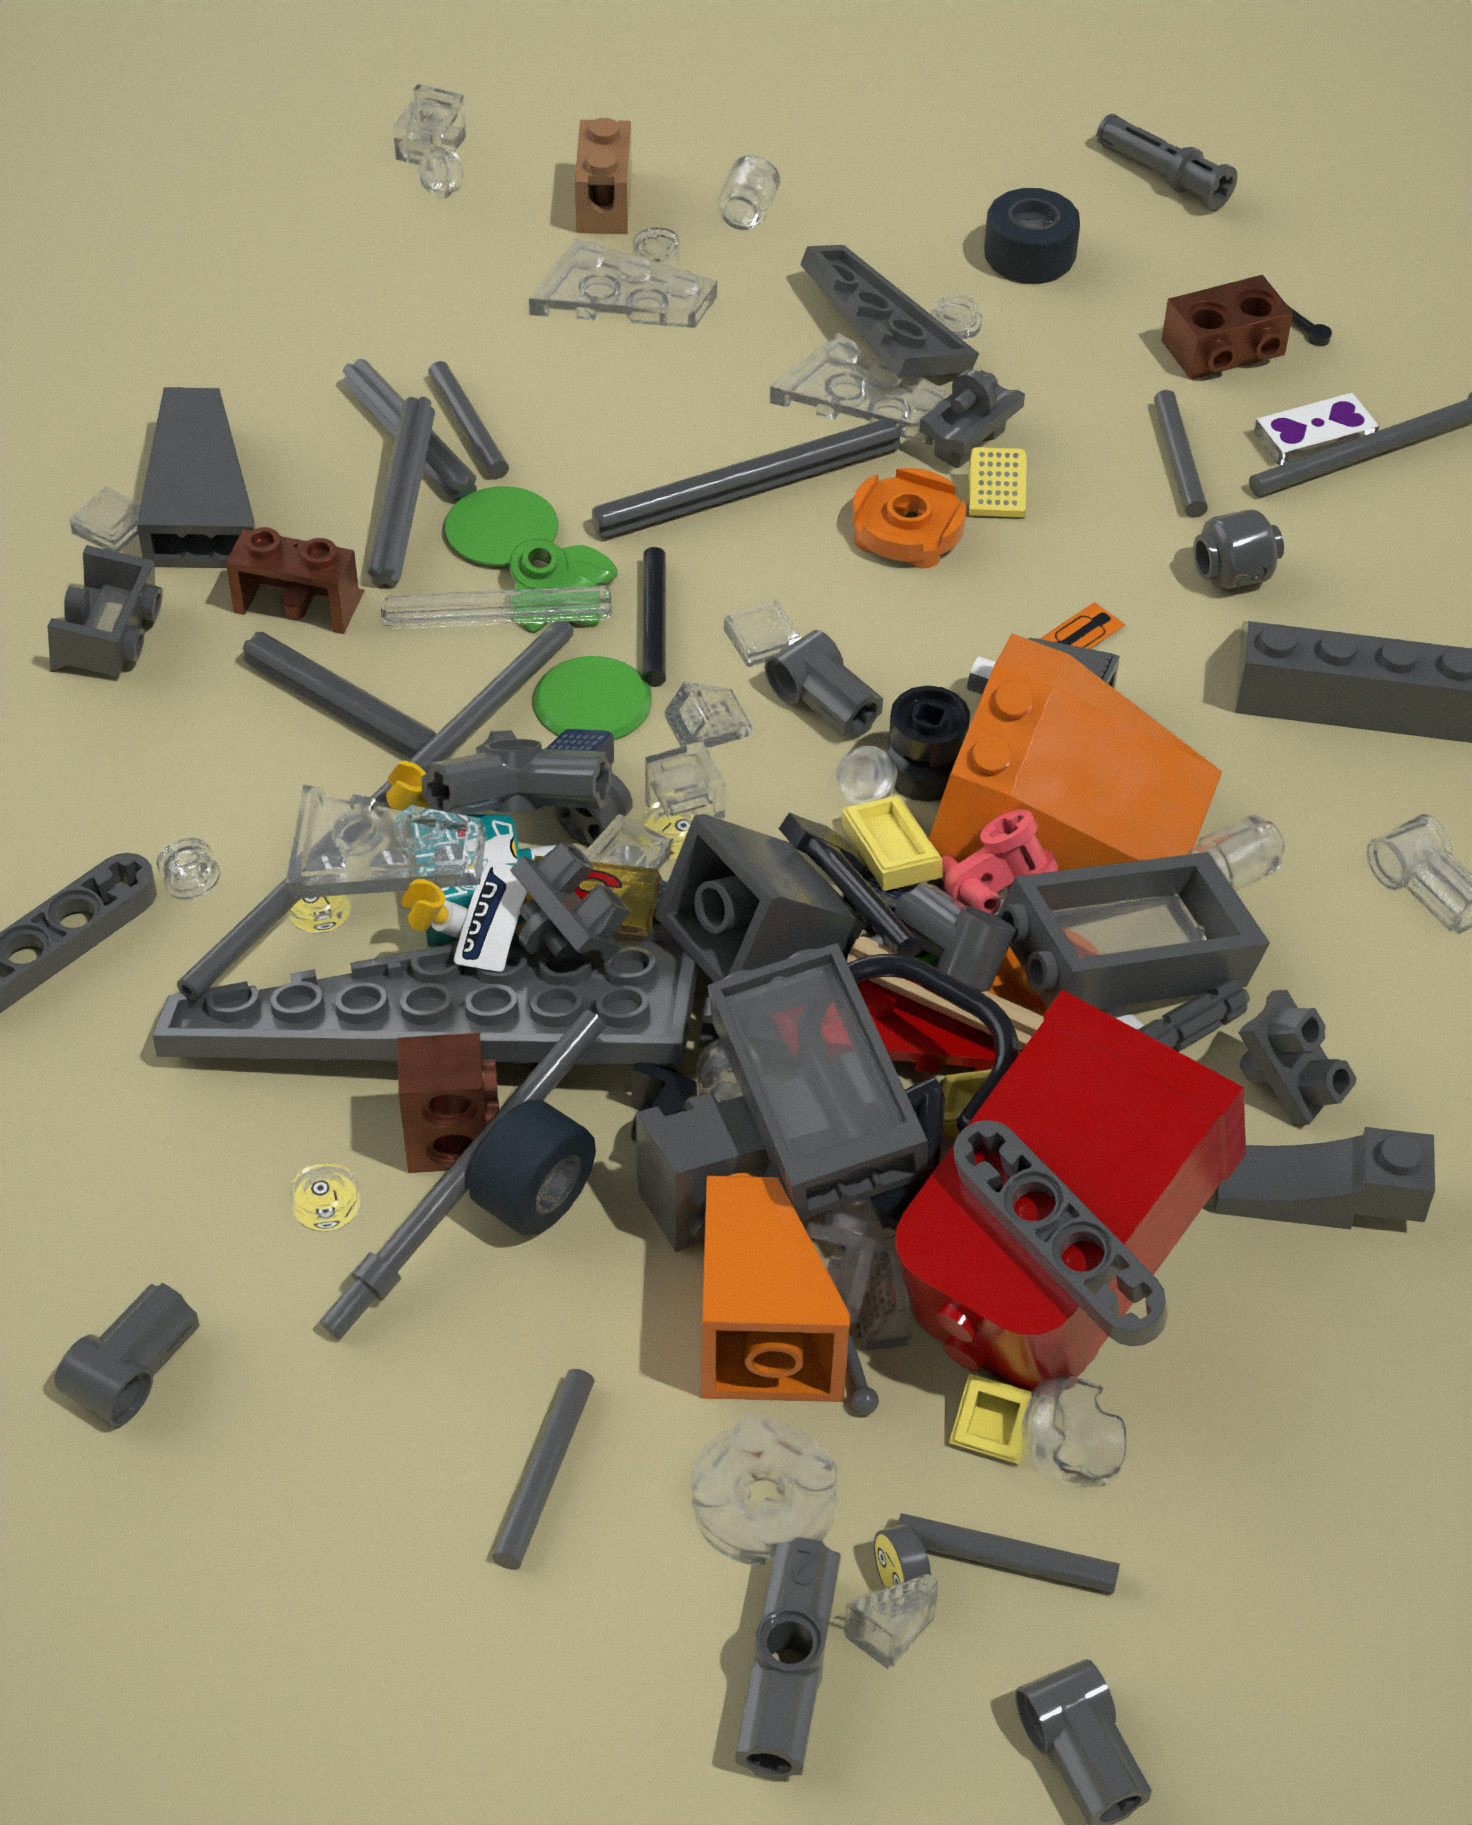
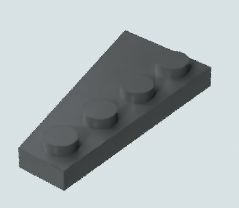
[800,245,979,378]

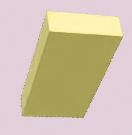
[841,795,943,891]

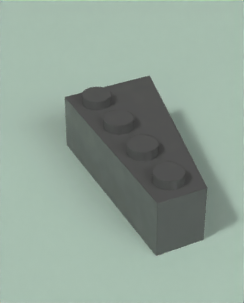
[636,1054,876,1252]

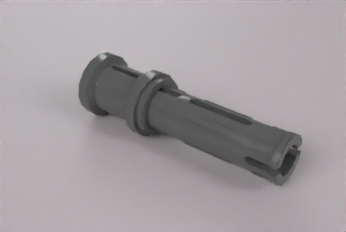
[1096,114,1238,210]

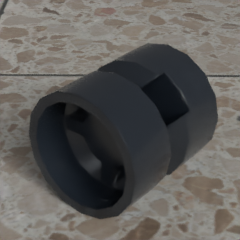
[886,685,971,802]

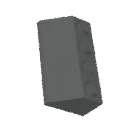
[1235,621,1472,743]

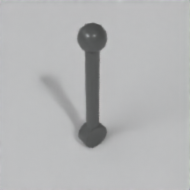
[836,1287,879,1415]

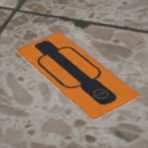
[1040,602,1125,649]

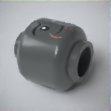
[1193,509,1284,590]

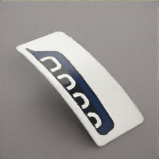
[454,862,527,972]

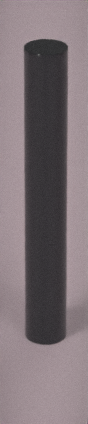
[642,547,666,687]

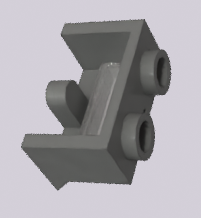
[47,545,163,677]

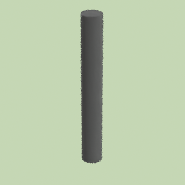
[428,361,509,479]
[1154,390,1208,517]
[492,1369,595,1570]
[898,1513,1120,1593]

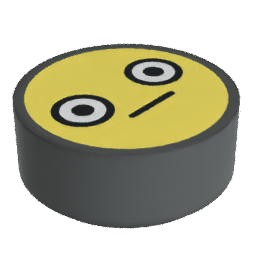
[874,1524,931,1605]

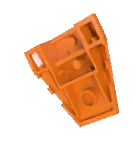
[928,633,1222,871]

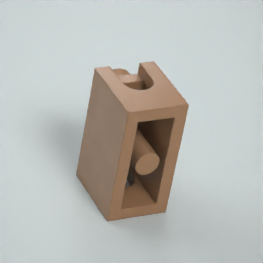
[575,118,632,234]

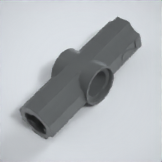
[735,1537,841,1780]

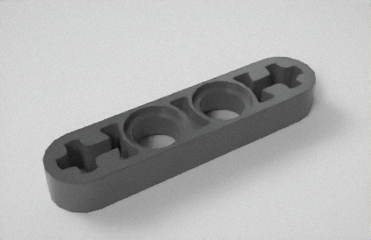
[0,853,157,1013]
[953,1120,1168,1347]

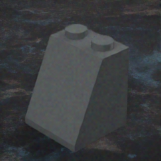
[654,814,866,983]

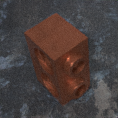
[1161,274,1293,380]
[397,1032,499,1173]

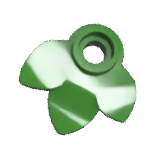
[510,539,618,633]

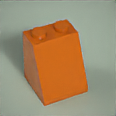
[701,1173,850,1402]

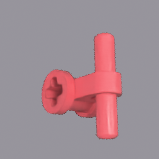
[939,809,1058,915]

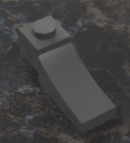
[1214,1127,1435,1230]

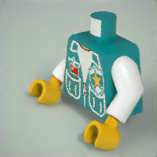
[386,761,556,946]

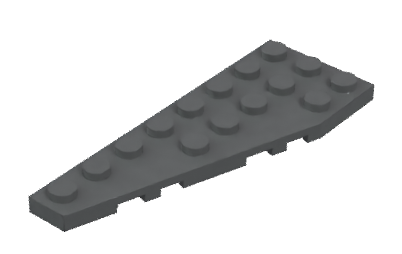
[152,923,699,1066]

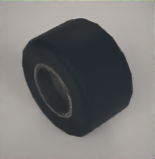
[984,188,1080,283]
[468,1100,596,1236]

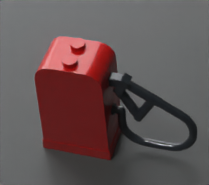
[798,954,1246,1392]

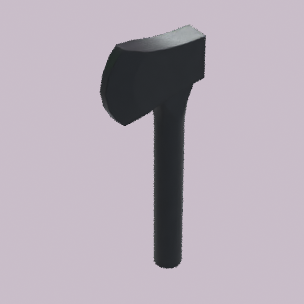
[778,812,920,958]

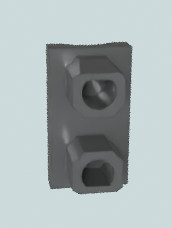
[919,369,1025,468]
[510,842,631,961]
[1238,990,1357,1125]

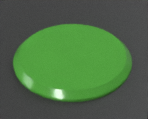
[445,486,558,566]
[533,656,652,740]

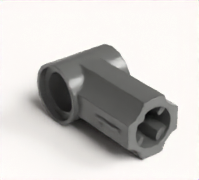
[764,630,883,739]
[894,882,1016,991]
[55,1283,200,1426]
[1015,1659,1152,1825]

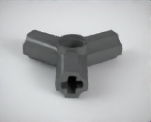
[422,730,612,819]

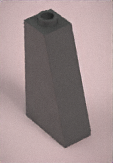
[137,387,255,568]

